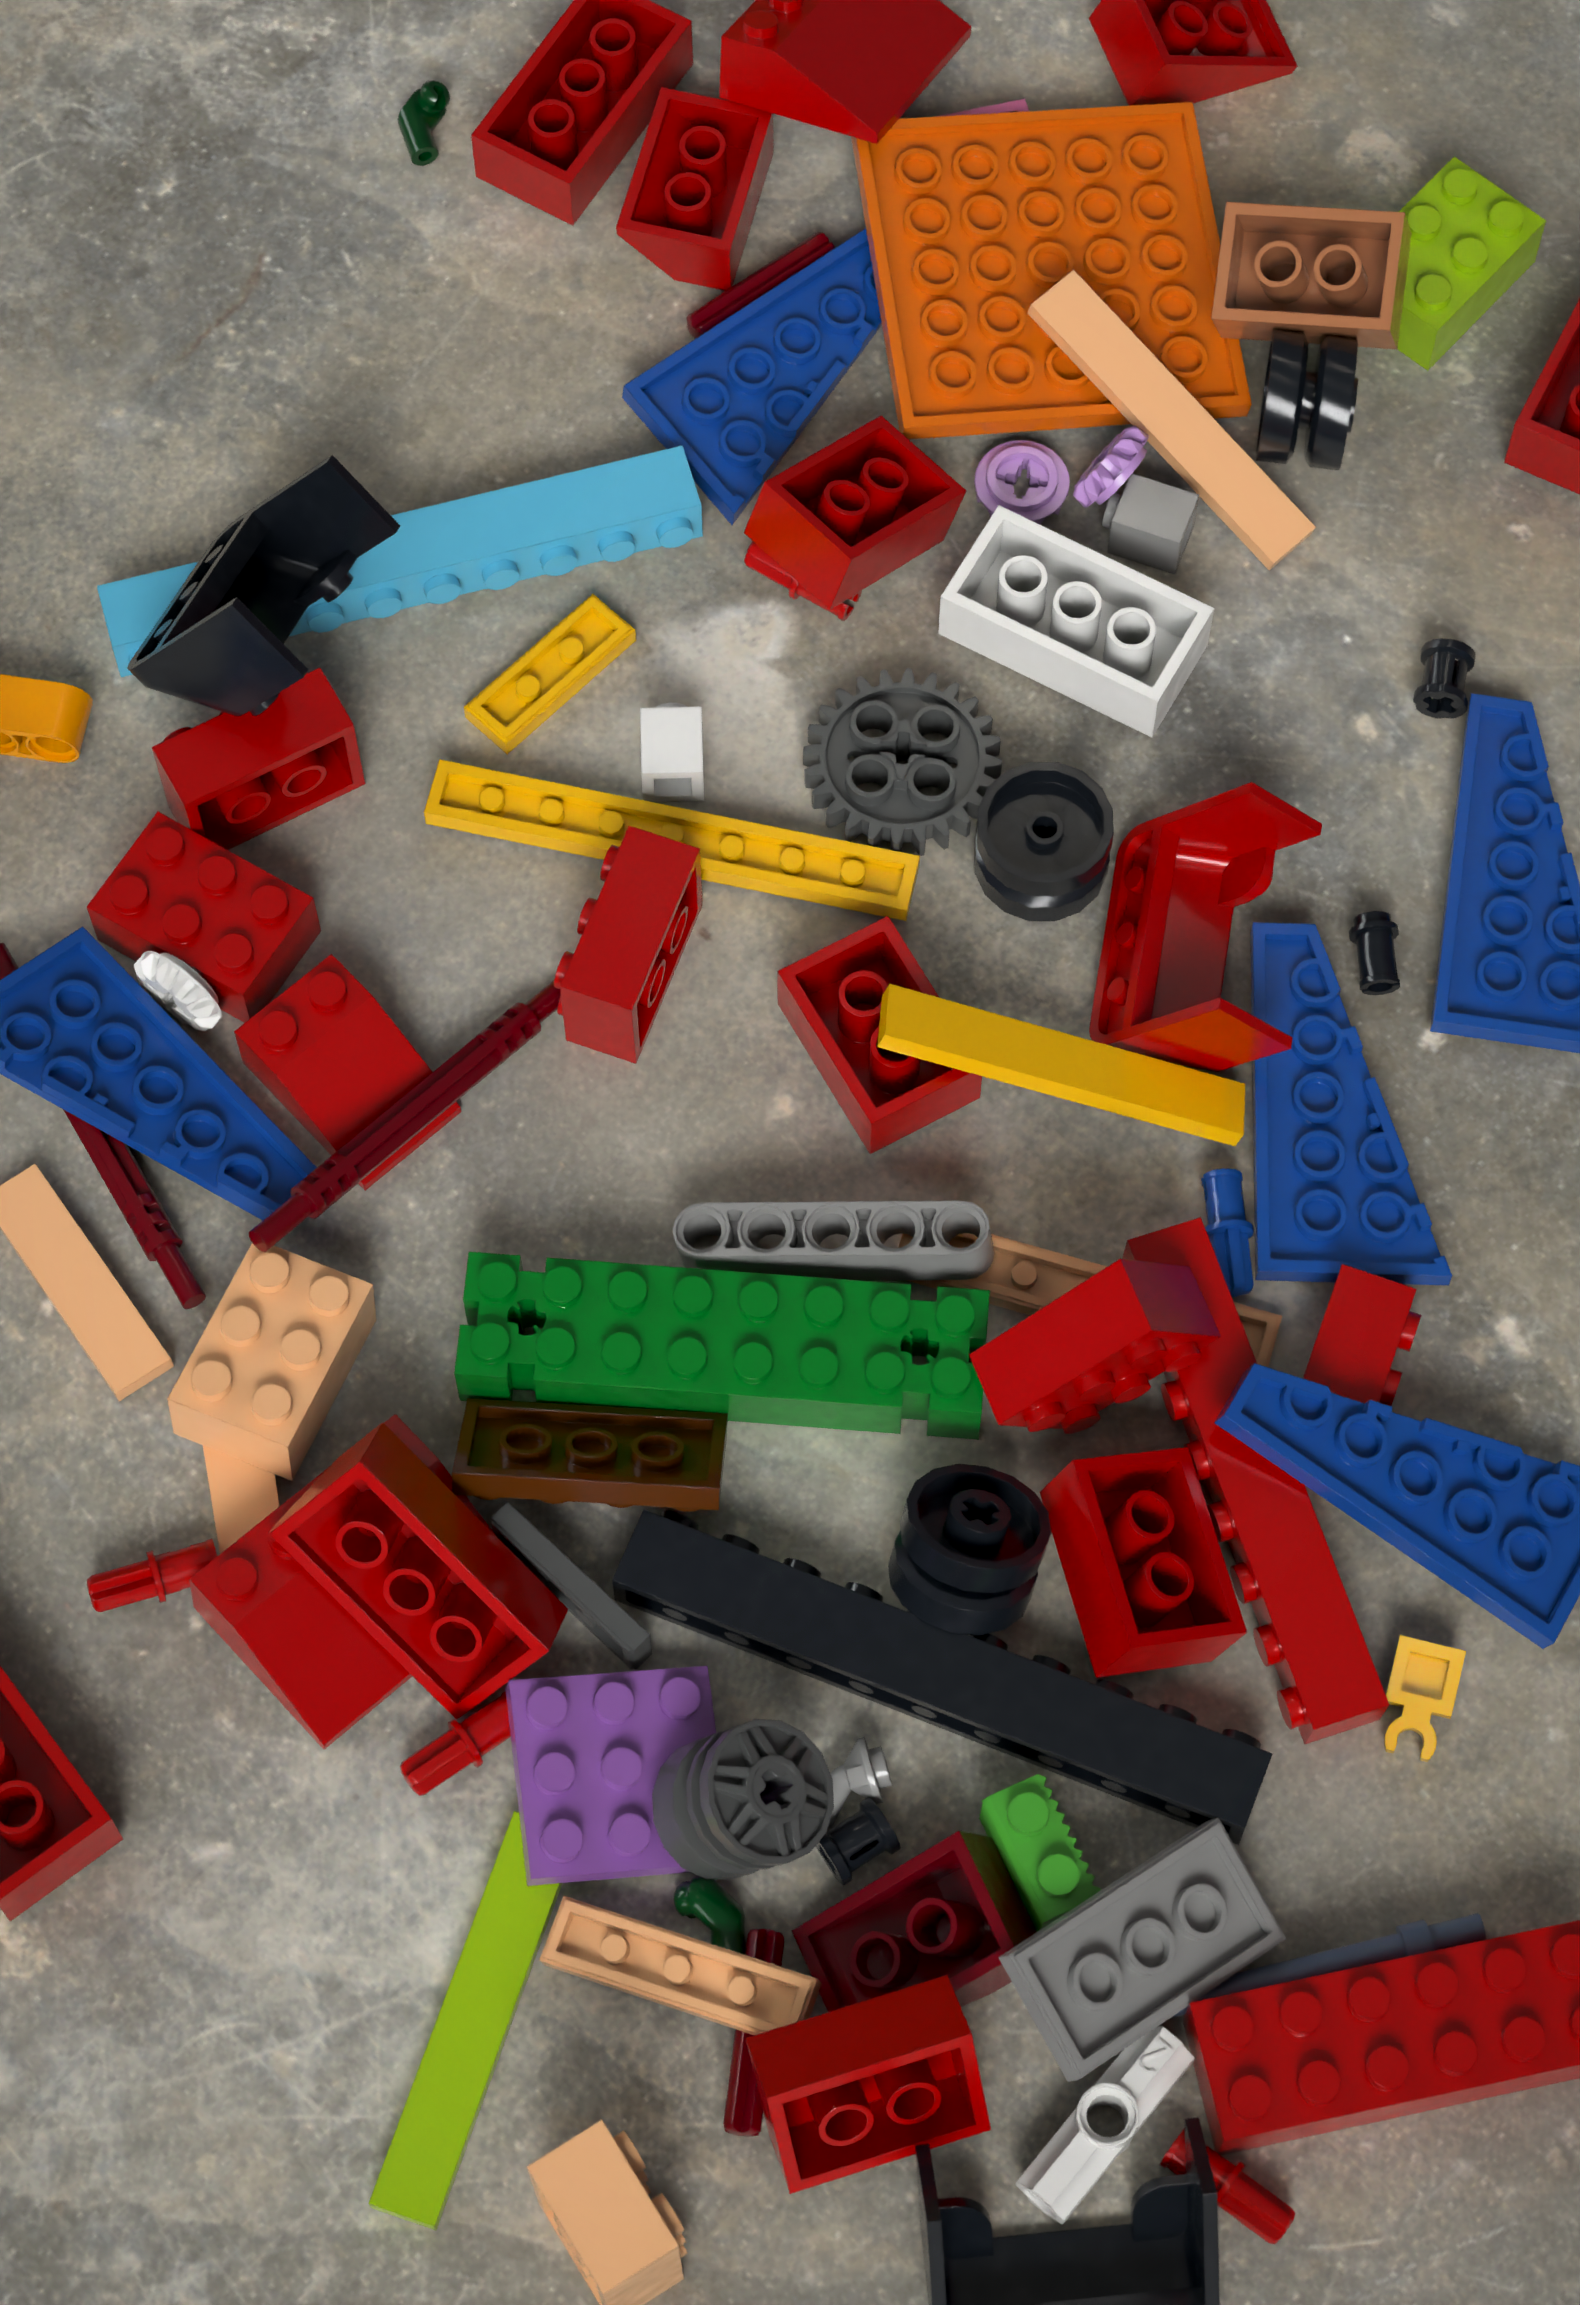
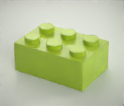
[1397,156,1546,371]

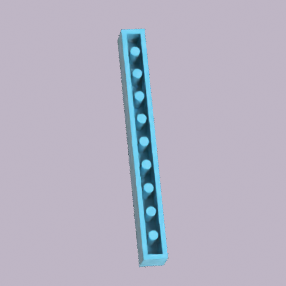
[97,445,703,677]

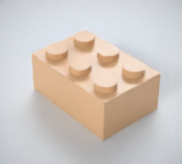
[167,1243,376,1481]
[527,2120,688,2305]

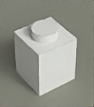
[640,703,704,802]

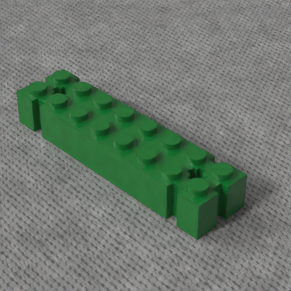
[454,1252,990,1440]

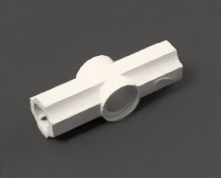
[1016,2026,1195,2225]

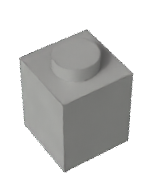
[1102,473,1199,574]

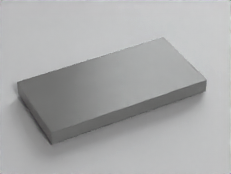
[998,1818,1287,2082]

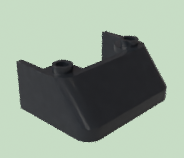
[127,455,400,717]
[915,2117,1220,2305]

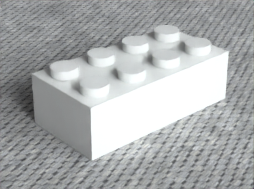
[938,505,1214,738]

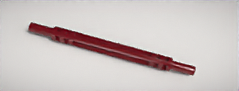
[0,943,206,1309]
[249,980,561,1252]

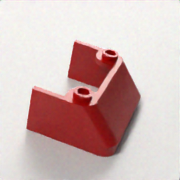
[1089,782,1322,1071]

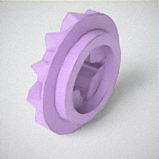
[1073,426,1149,508]
[974,440,1070,524]

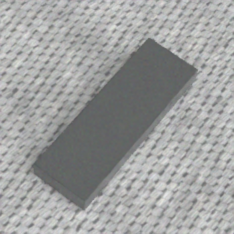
[491,1501,652,1670]

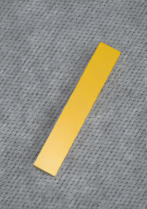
[877,984,1245,1146]

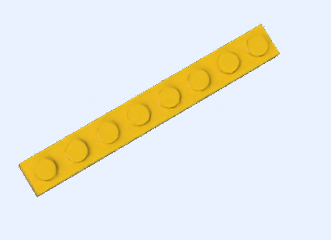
[424,759,920,921]

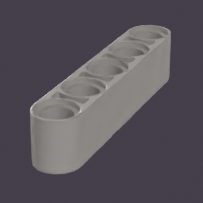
[673,1200,995,1281]

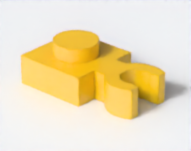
[1384,1635,1466,1762]

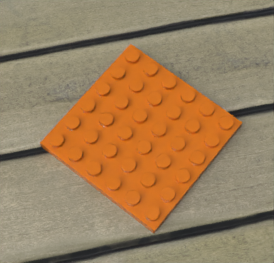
[851,102,1252,439]

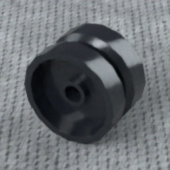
[1256,329,1358,470]
[974,762,1114,921]
[888,1464,1051,1635]

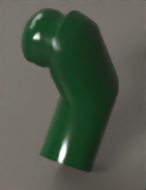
[398,81,450,166]
[674,1876,745,1955]

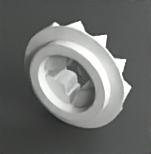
[134,951,222,1031]

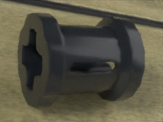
[1413,638,1475,719]
[816,1797,901,1886]

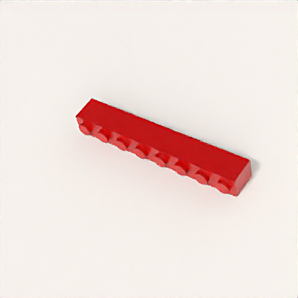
[1122,1217,1389,1745]

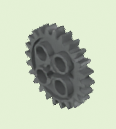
[803,668,1002,856]

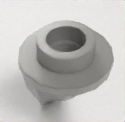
[828,1737,892,1828]

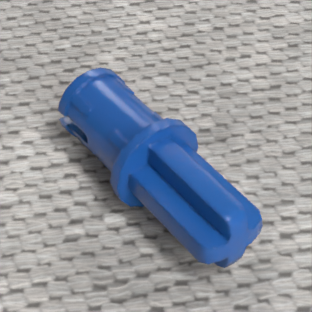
[1201,1168,1254,1298]

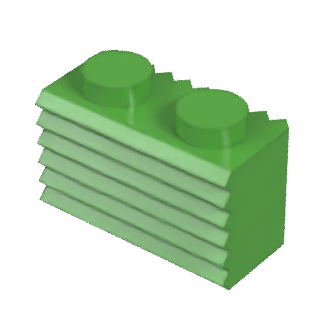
[979,1774,1101,1932]

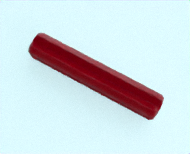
[686,232,835,339]
[723,1928,784,2137]

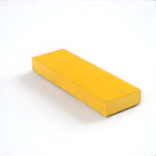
[464,594,636,755]

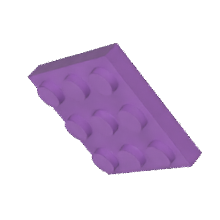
[505,1666,716,1886]

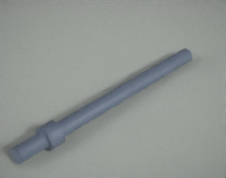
[1169,1913,1486,2019]

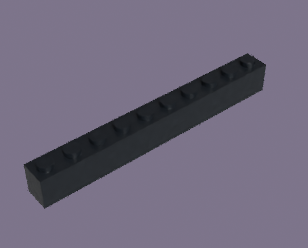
[612,1509,1272,1845]

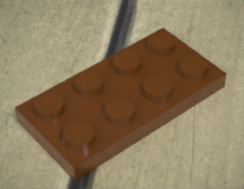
[452,1398,728,1512]

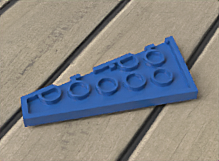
[622,228,882,525]
[1430,693,1580,1053]
[1250,922,1452,1286]
[0,926,317,1220]
[1214,1363,1580,1649]

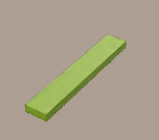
[368,1811,563,2230]

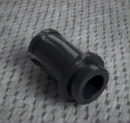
[1349,911,1400,995]

